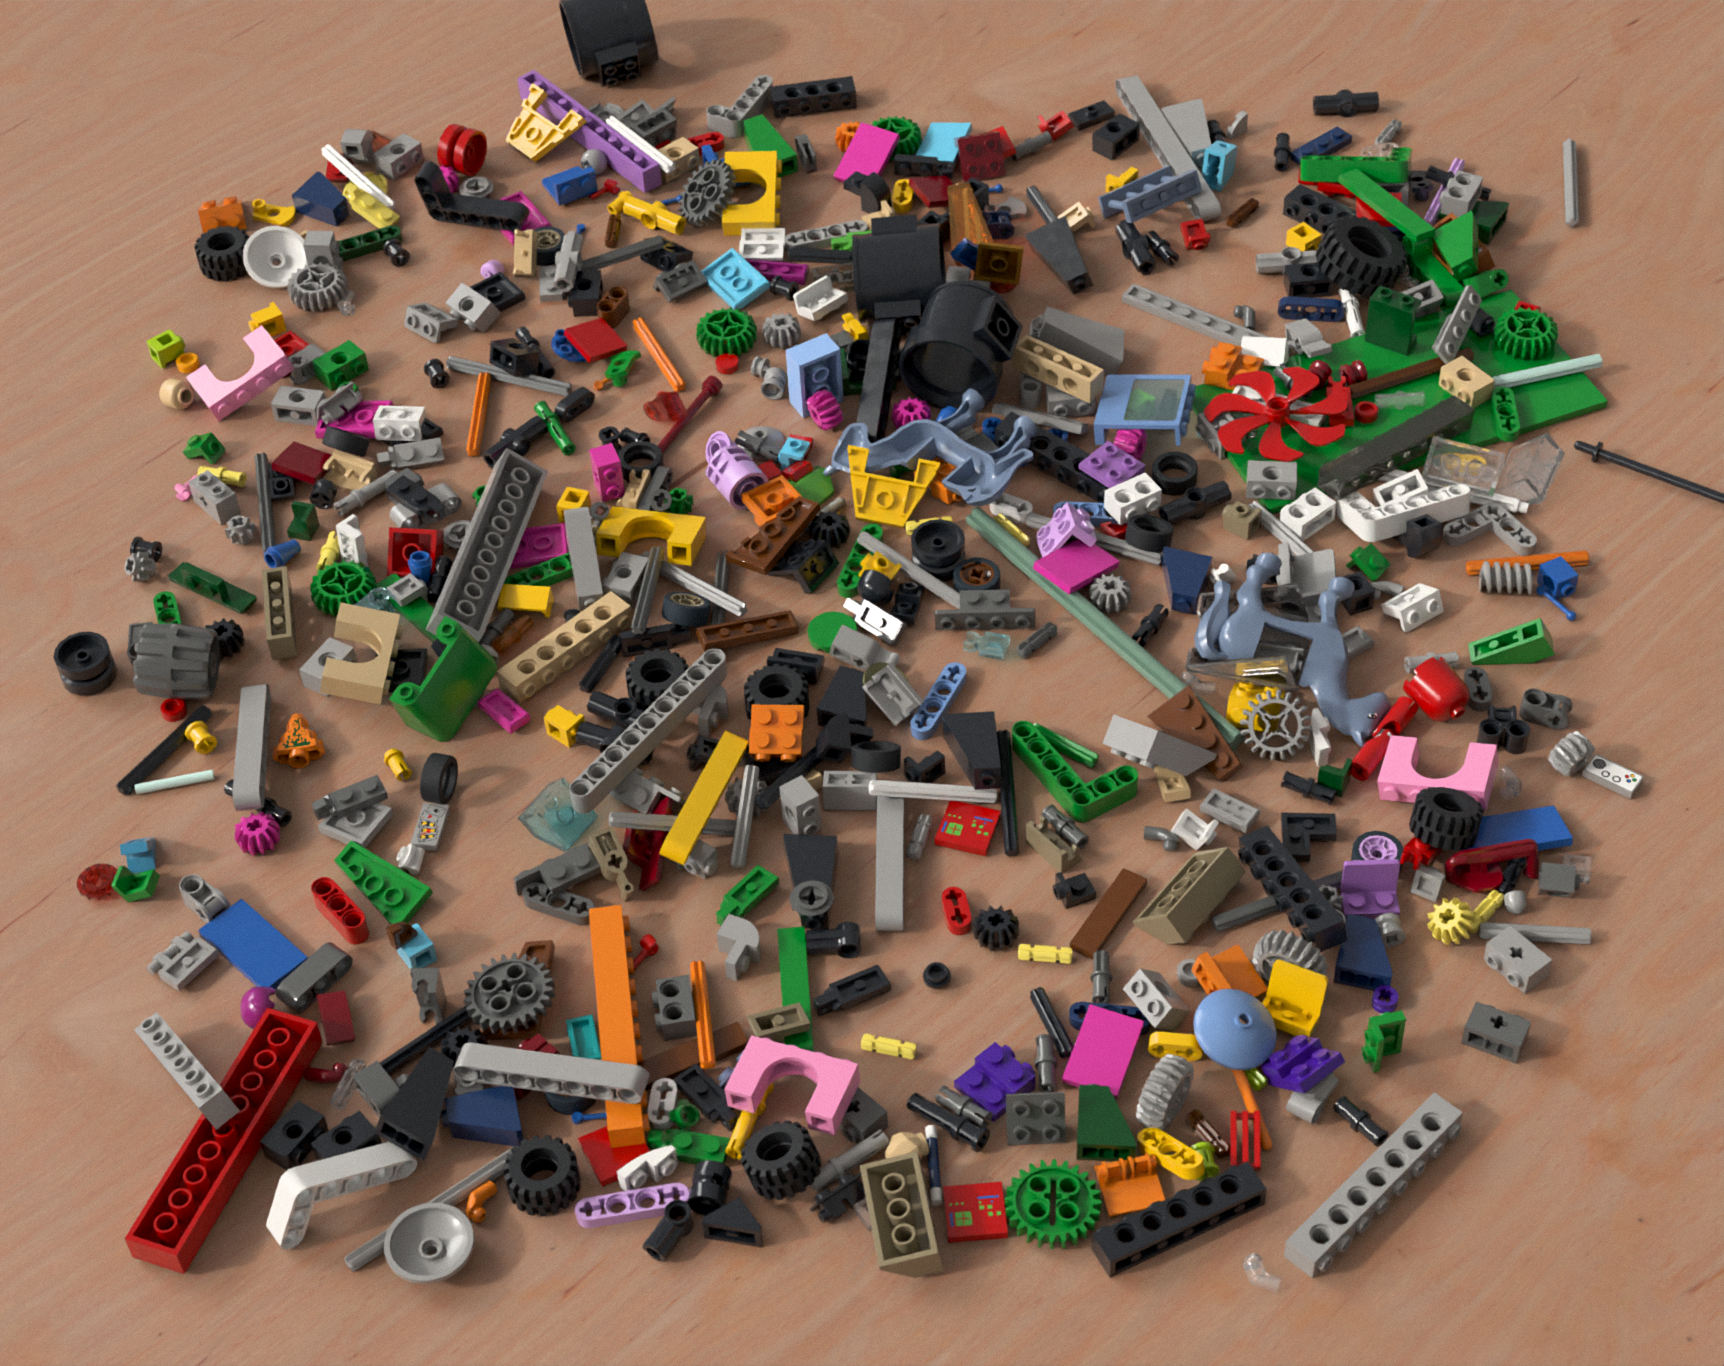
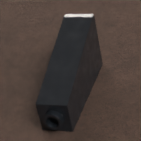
[1025,216,1094,294]
[942,711,1001,790]
[783,834,838,930]
[374,1047,454,1161]

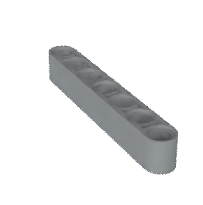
[233,684,271,811]
[875,781,904,931]
[453,1043,649,1104]

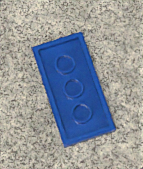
[1461,805,1573,851]
[198,898,308,989]

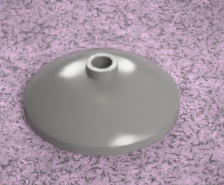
[384,1203,474,1284]

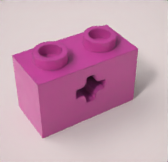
[589,443,625,502]

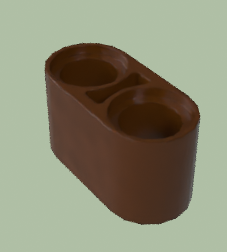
[597,286,630,329]

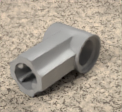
[1286,1072,1339,1125]

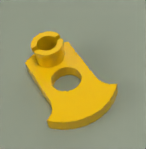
[252,199,296,227]

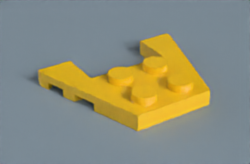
[506,83,587,162]
[847,445,940,529]

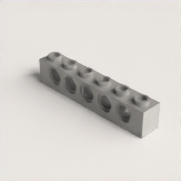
[134,1012,239,1130]

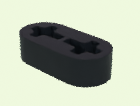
[555,387,595,422]

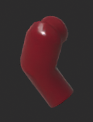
[304,1062,348,1083]

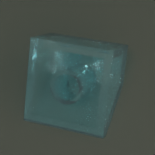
[518,778,598,852]

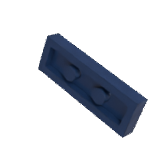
[1290,126,1352,165]

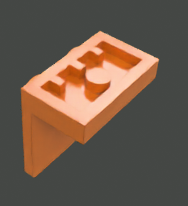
[1191,945,1268,998]

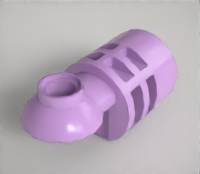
[706,431,768,510]

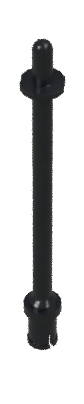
[1574,441,1724,504]

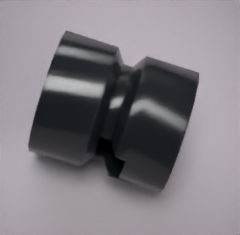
[687,1160,732,1216]

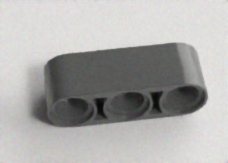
[276,942,353,1013]

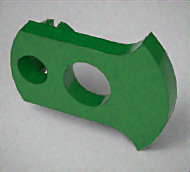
[605,350,642,387]

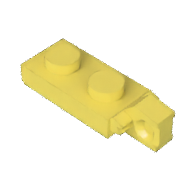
[342,183,400,229]

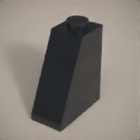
[817,665,867,727]

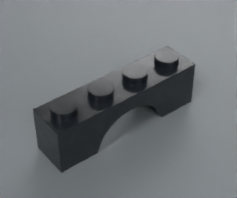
[918,177,989,244]

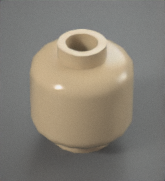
[159,379,194,410]

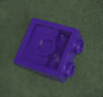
[1261,1035,1345,1094]
[954,1042,1035,1122]

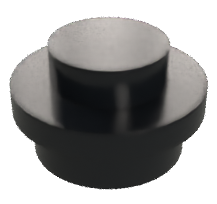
[923,962,951,989]

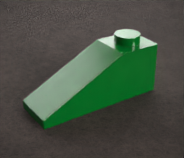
[1468,618,1555,665]

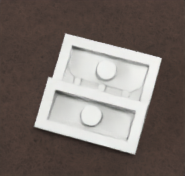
[739,228,786,261]

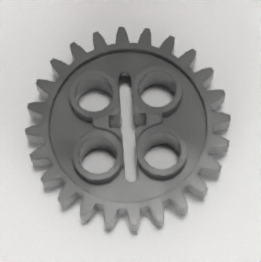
[678,159,737,227]
[464,953,555,1035]

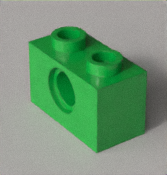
[312,340,369,391]

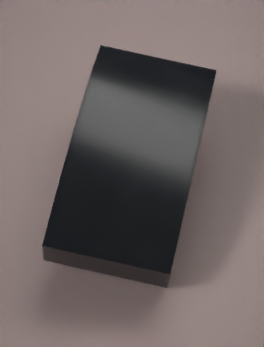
[268,464,295,501]
[890,582,924,625]

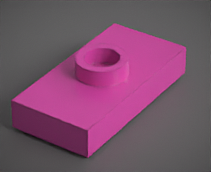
[478,688,531,734]

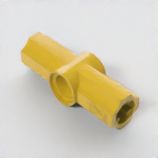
[623,196,686,235]

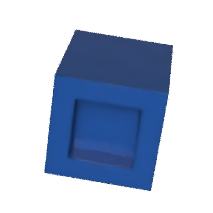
[1537,556,1579,600]

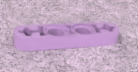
[575,1183,689,1228]

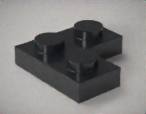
[1281,812,1337,862]

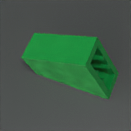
[1432,211,1478,281]

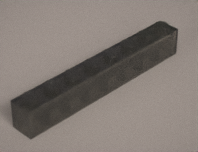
[1317,395,1475,501]

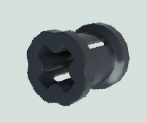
[383,239,410,267]
[770,275,799,301]
[423,359,450,389]
[599,426,622,455]
[130,536,163,563]

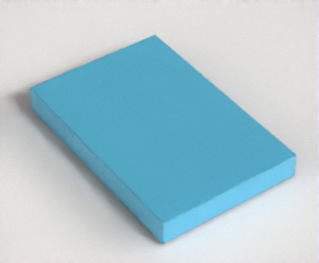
[916,122,972,167]
[701,248,770,310]

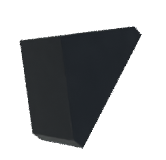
[702,1197,763,1248]

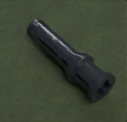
[907,1092,990,1153]

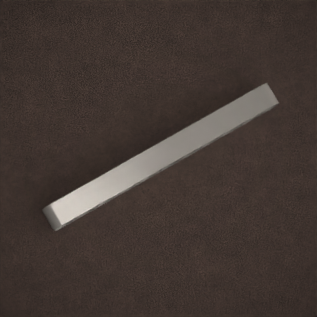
[1115,75,1221,222]

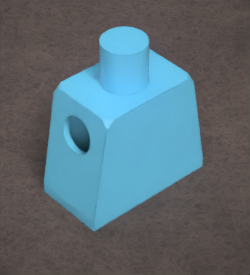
[1202,141,1237,192]

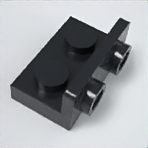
[640,236,693,272]

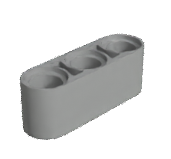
[389,483,462,529]

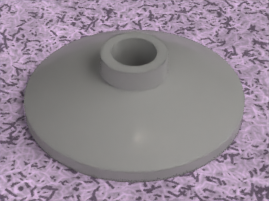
[738,426,784,460]

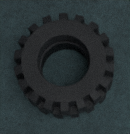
[194,226,249,281]
[625,649,689,710]
[744,664,809,719]
[1409,787,1484,851]
[741,1120,821,1200]
[503,1135,581,1217]

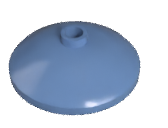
[1194,989,1277,1070]

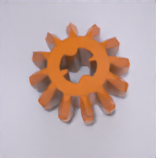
[835,121,860,152]

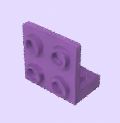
[1079,441,1145,488]
[1340,859,1400,919]

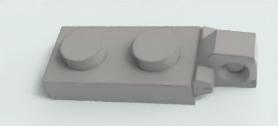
[377,438,445,470]

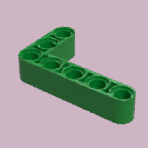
[1300,147,1412,183]
[1012,721,1138,823]

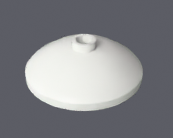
[243,226,308,289]

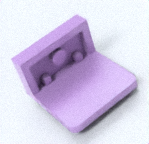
[1036,502,1097,558]

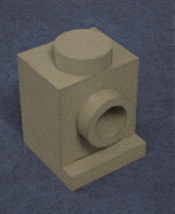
[1222,501,1262,540]

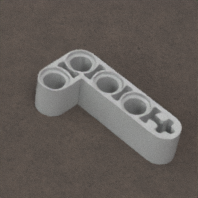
[706,75,773,138]

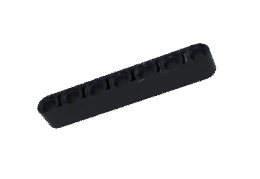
[857,318,901,443]

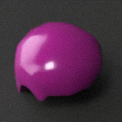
[240,986,275,1029]

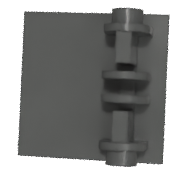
[1006,1092,1066,1145]

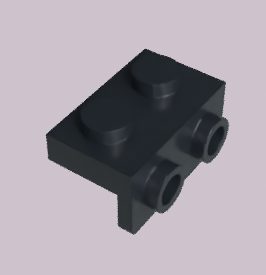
[767,648,825,684]

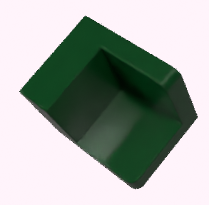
[287,501,320,541]
[1317,758,1353,798]

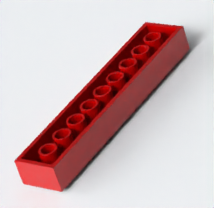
[124,1007,323,1274]

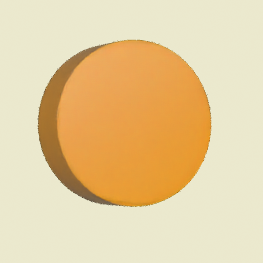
[176,352,200,373]

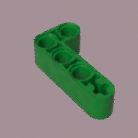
[1403,235,1464,310]

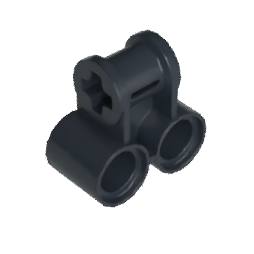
[1477,705,1530,754]

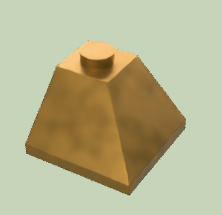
[974,241,1024,285]

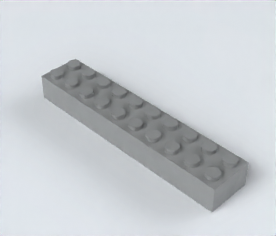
[426,448,548,642]

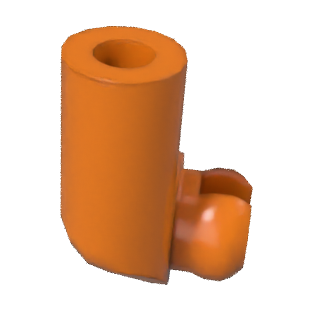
[465,1181,497,1223]

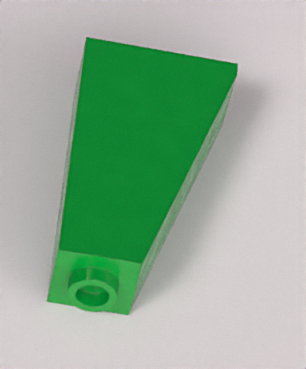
[743,114,798,177]

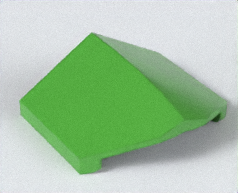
[787,466,834,505]

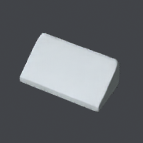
[1241,336,1289,366]

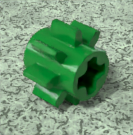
[664,488,694,515]

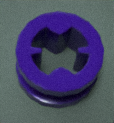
[1372,985,1398,1014]

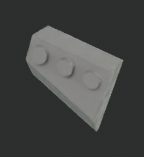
[1102,715,1217,776]

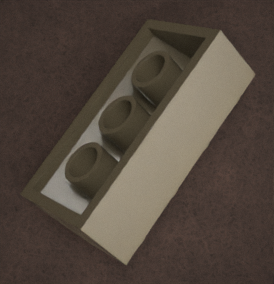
[1133,847,1246,945]
[860,1151,944,1278]

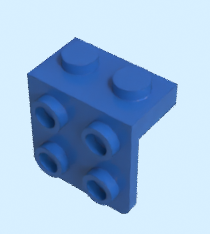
[542,166,598,206]

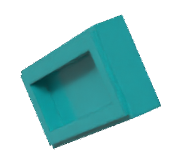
[565,1014,602,1060]

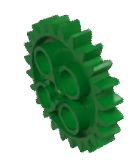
[1005,1159,1101,1250]

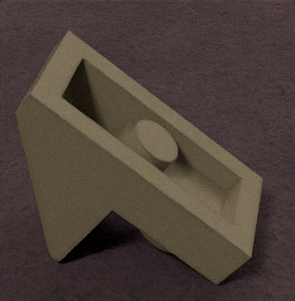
[747,1003,810,1043]

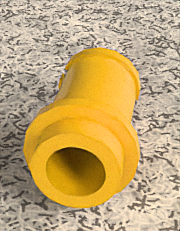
[607,191,633,215]
[384,748,412,781]

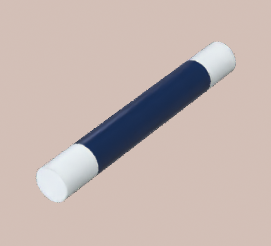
[925,1125,943,1206]

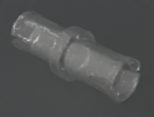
[1375,391,1425,410]

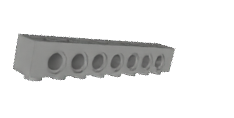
[1284,1092,1463,1278]

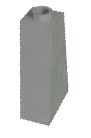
[1161,98,1211,167]
[1036,307,1125,375]
[564,507,603,610]

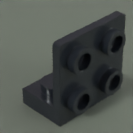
[768,539,839,593]

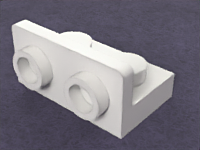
[373,405,426,441]
[336,514,368,567]
[1381,583,1444,632]

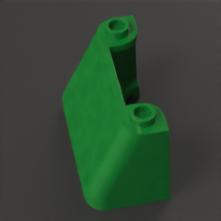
[389,616,497,742]

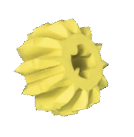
[1427,897,1476,946]

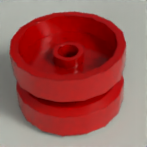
[437,124,487,177]

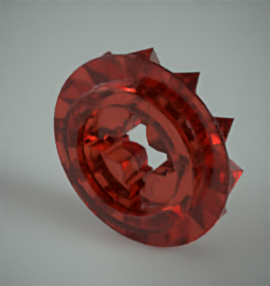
[77,863,117,900]

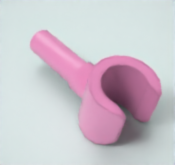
[175,475,197,502]

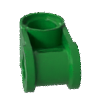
[1462,269,1509,298]

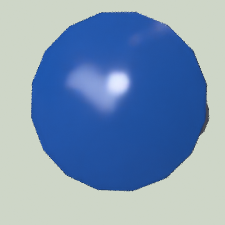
[551,329,587,362]

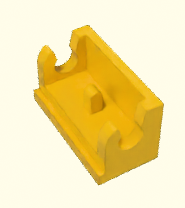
[497,584,554,618]

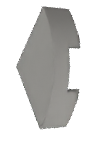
[1226,110,1248,139]

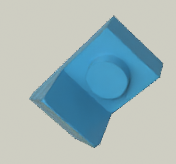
[120,837,156,873]

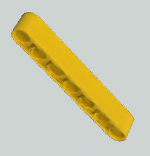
[659,730,749,866]

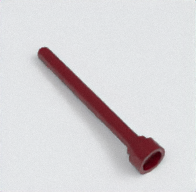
[657,376,723,454]

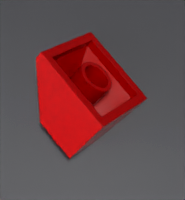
[387,527,444,577]

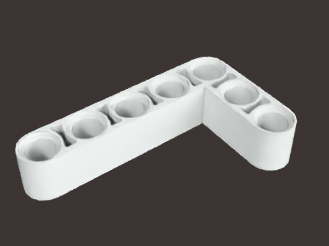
[1337,484,1470,542]
[266,1142,417,1250]

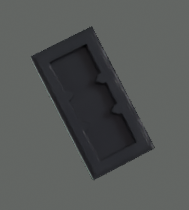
[1068,100,1115,130]

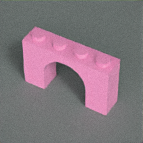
[186,325,294,421]
[1377,735,1499,810]
[724,1036,860,1136]

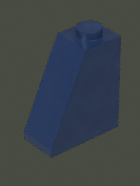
[292,171,349,227]
[1162,546,1212,615]
[1333,914,1393,991]
[441,1086,524,1146]

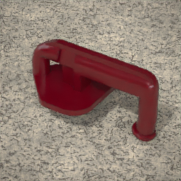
[1444,839,1539,893]

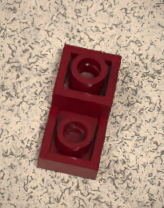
[317,990,355,1046]

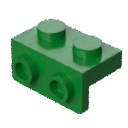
[1362,1010,1406,1073]

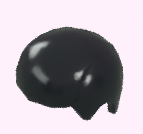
[846,339,870,376]
[857,570,895,606]

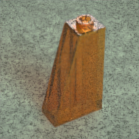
[947,182,995,267]

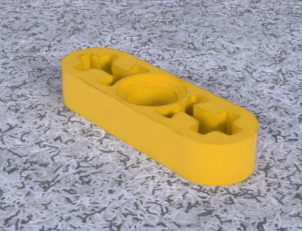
[1137,1127,1205,1180]

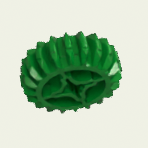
[872,115,922,163]
[696,307,757,357]
[1494,307,1558,360]
[310,560,377,618]

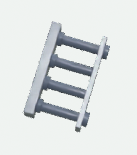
[1098,165,1202,223]

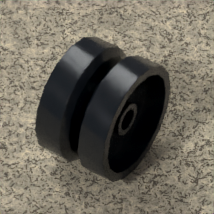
[911,519,966,581]
[53,632,117,696]

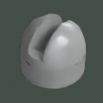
[1504,891,1527,914]

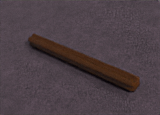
[1348,348,1474,399]

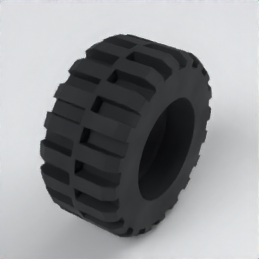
[1316,215,1407,298]

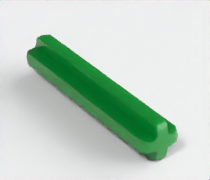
[1034,723,1099,768]

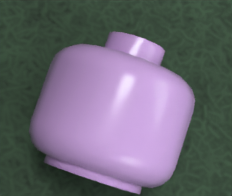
[481,260,505,279]

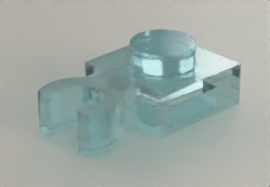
[963,631,1010,661]

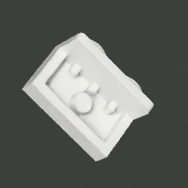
[793,276,848,321]

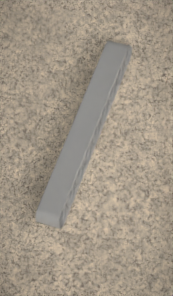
[569,649,728,814]

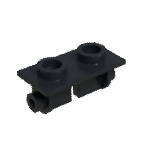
[1451,298,1496,338]
[810,1172,866,1223]

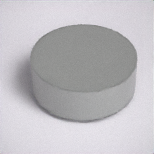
[1177,959,1200,987]

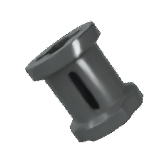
[650,489,672,512]

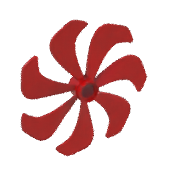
[1204,367,1348,462]

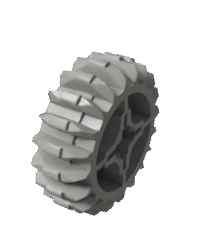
[287,262,348,312]
[1240,689,1312,760]
[1252,929,1328,984]
[1136,1054,1194,1131]

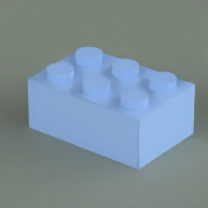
[786,333,843,418]

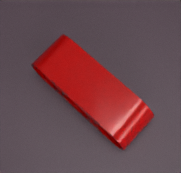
[311,877,369,945]

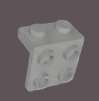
[1277,542,1337,597]

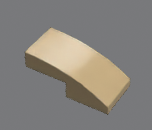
[1153,765,1191,802]

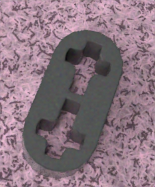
[1463,667,1492,712]

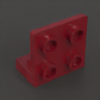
[954,131,1006,182]

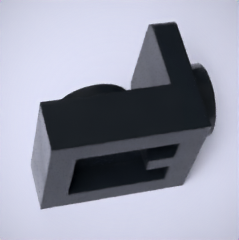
[686,735,720,770]
[904,750,946,783]
[1052,872,1096,909]

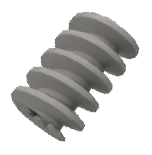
[1479,561,1533,595]

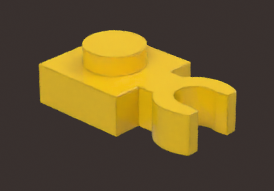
[842,313,869,340]

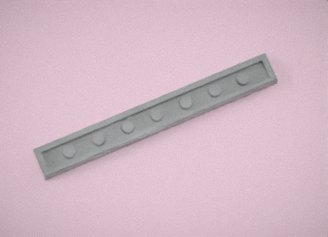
[1122,283,1292,354]

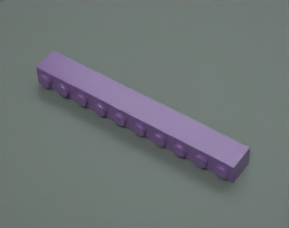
[517,70,662,193]

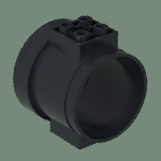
[559,0,659,87]
[852,215,946,336]
[898,281,1023,410]

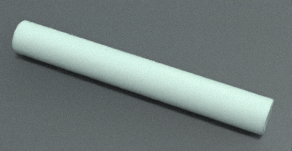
[135,770,215,794]

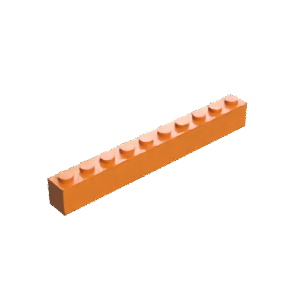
[589,905,650,1148]

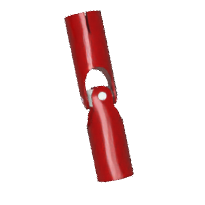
[1351,696,1418,781]

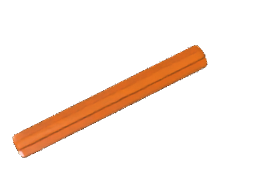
[633,317,686,392]
[466,372,491,457]
[1465,550,1589,576]
[690,960,716,1070]

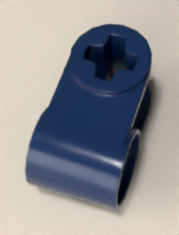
[972,210,1015,241]

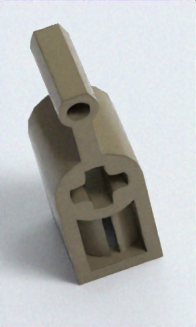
[588,826,633,902]

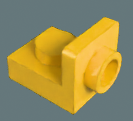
[1106,167,1138,193]

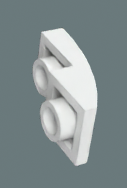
[1309,708,1331,767]
[617,1145,678,1191]

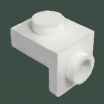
[1171,809,1219,850]

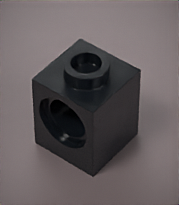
[1341,572,1375,616]

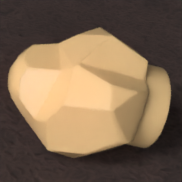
[885,1132,929,1161]

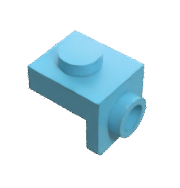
[778,437,810,471]

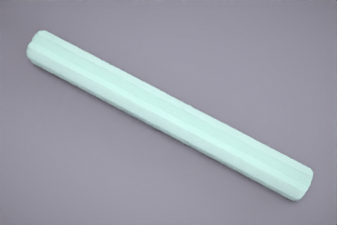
[1493,354,1603,388]

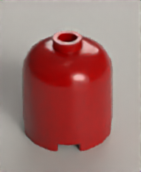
[1403,656,1470,722]

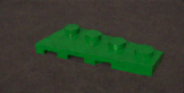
[334,840,433,925]

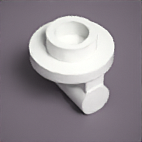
[1209,564,1237,585]
[396,843,425,875]

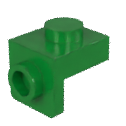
[183,432,225,464]
[1346,543,1391,582]
[111,866,160,902]

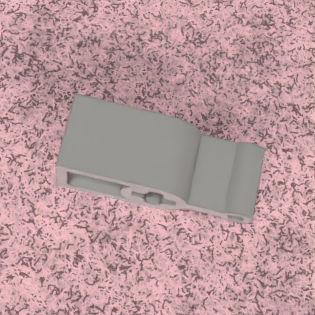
[1285,318,1332,358]
[829,625,900,670]

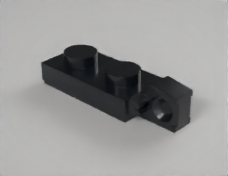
[894,154,954,178]
[386,475,446,521]
[620,624,691,657]
[813,965,891,1016]
[673,1063,737,1131]

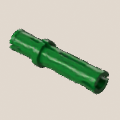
[534,401,576,456]

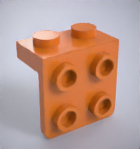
[198,196,247,233]

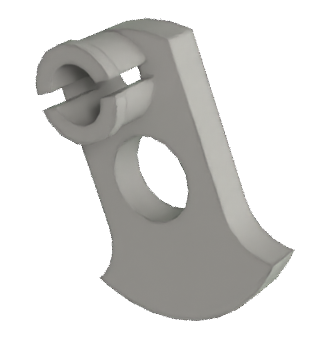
[983,197,1026,221]

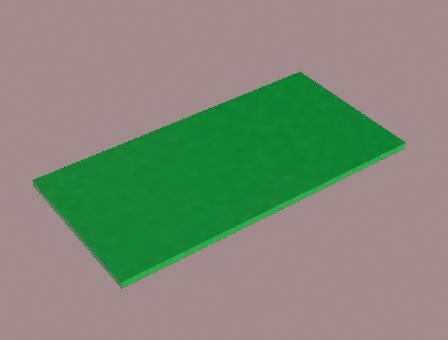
[1193,289,1608,514]

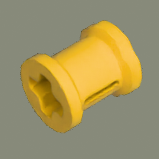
[185,721,217,755]

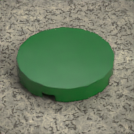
[807,611,857,653]

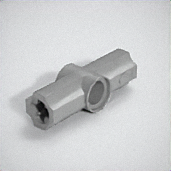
[553,231,584,292]
[1255,247,1317,276]

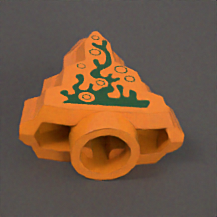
[273,713,325,768]

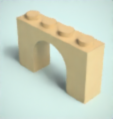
[320,603,403,704]

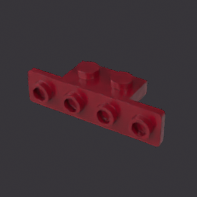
[623,796,673,891]

